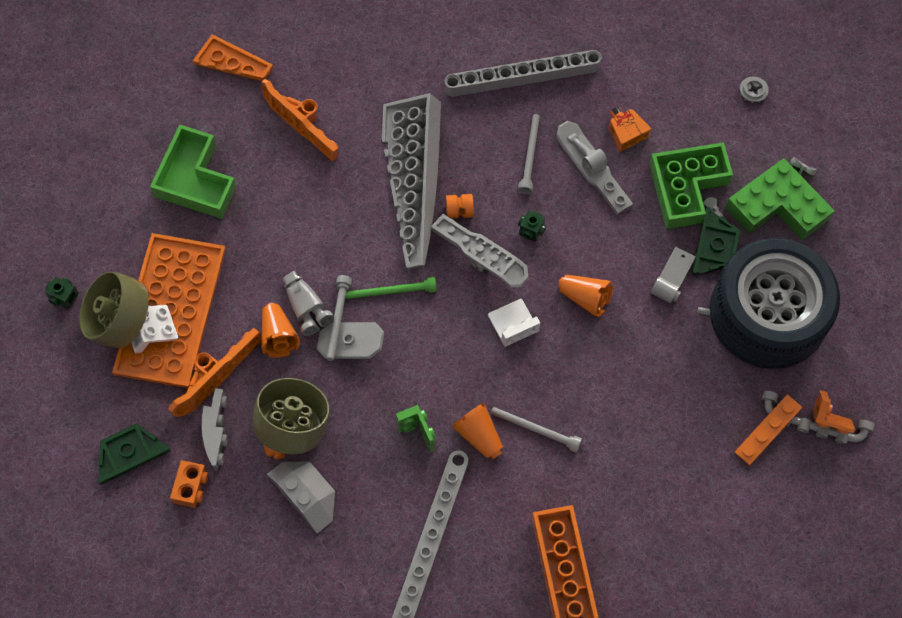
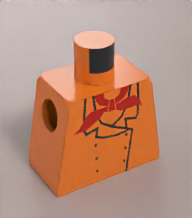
[608,106,651,152]

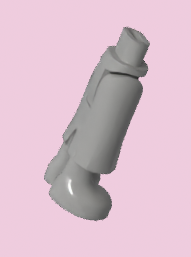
[282,271,334,336]

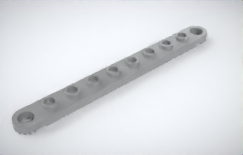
[392,451,468,618]

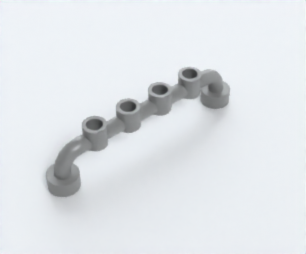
[762,391,875,445]

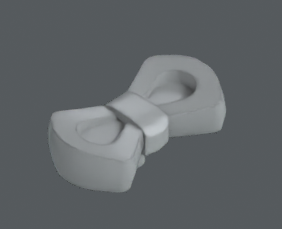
[790,157,817,175]
[703,197,724,217]

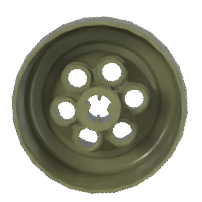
[79,272,149,349]
[252,378,329,454]

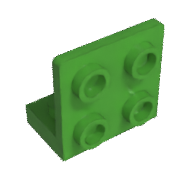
[396,405,436,453]

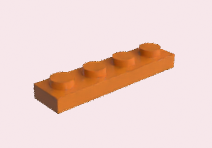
[735,394,802,466]

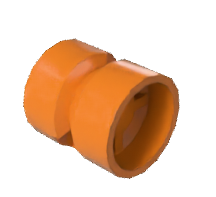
[446,194,474,219]

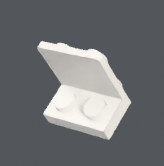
[488,299,540,347]
[131,305,178,353]

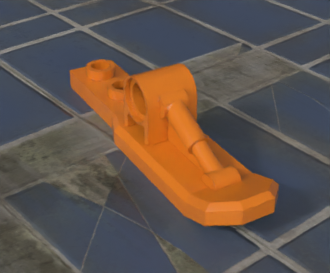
[261,79,339,162]
[168,328,261,417]

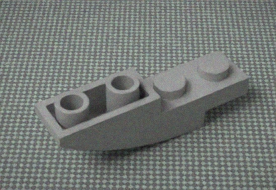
[202,388,228,471]

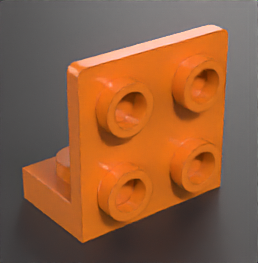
[812,390,855,434]

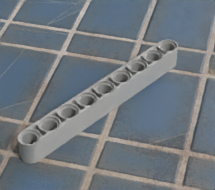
[444,50,602,97]

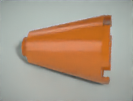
[558,275,613,317]
[261,303,300,358]
[452,403,503,459]

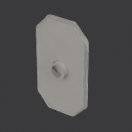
[317,322,384,359]

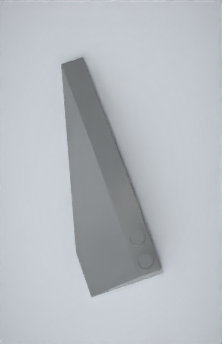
[382,93,441,269]

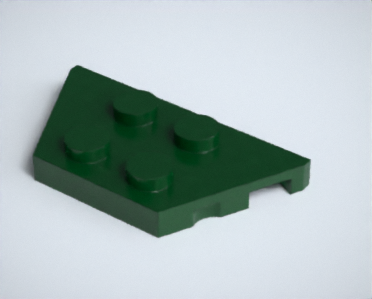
[692,206,740,275]
[98,423,171,485]

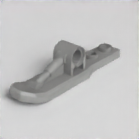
[556,121,633,215]
[431,214,529,287]

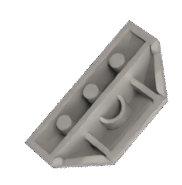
[267,462,335,534]

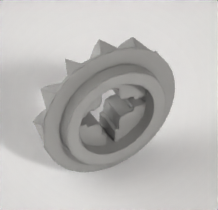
[739,77,769,104]

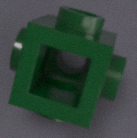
[518,210,546,242]
[45,277,79,309]

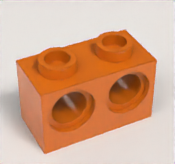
[170,460,209,508]

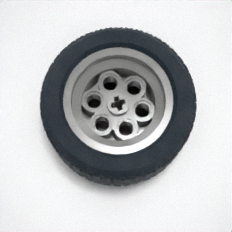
[710,238,840,369]

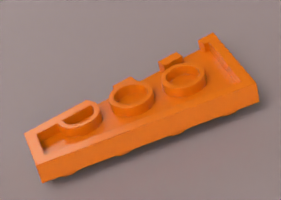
[193,34,273,81]

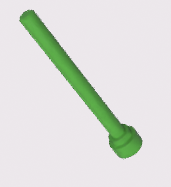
[345,277,437,299]

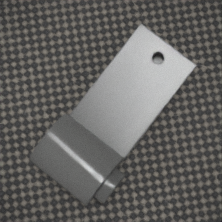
[650,247,696,304]

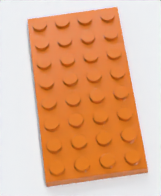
[112,233,226,388]

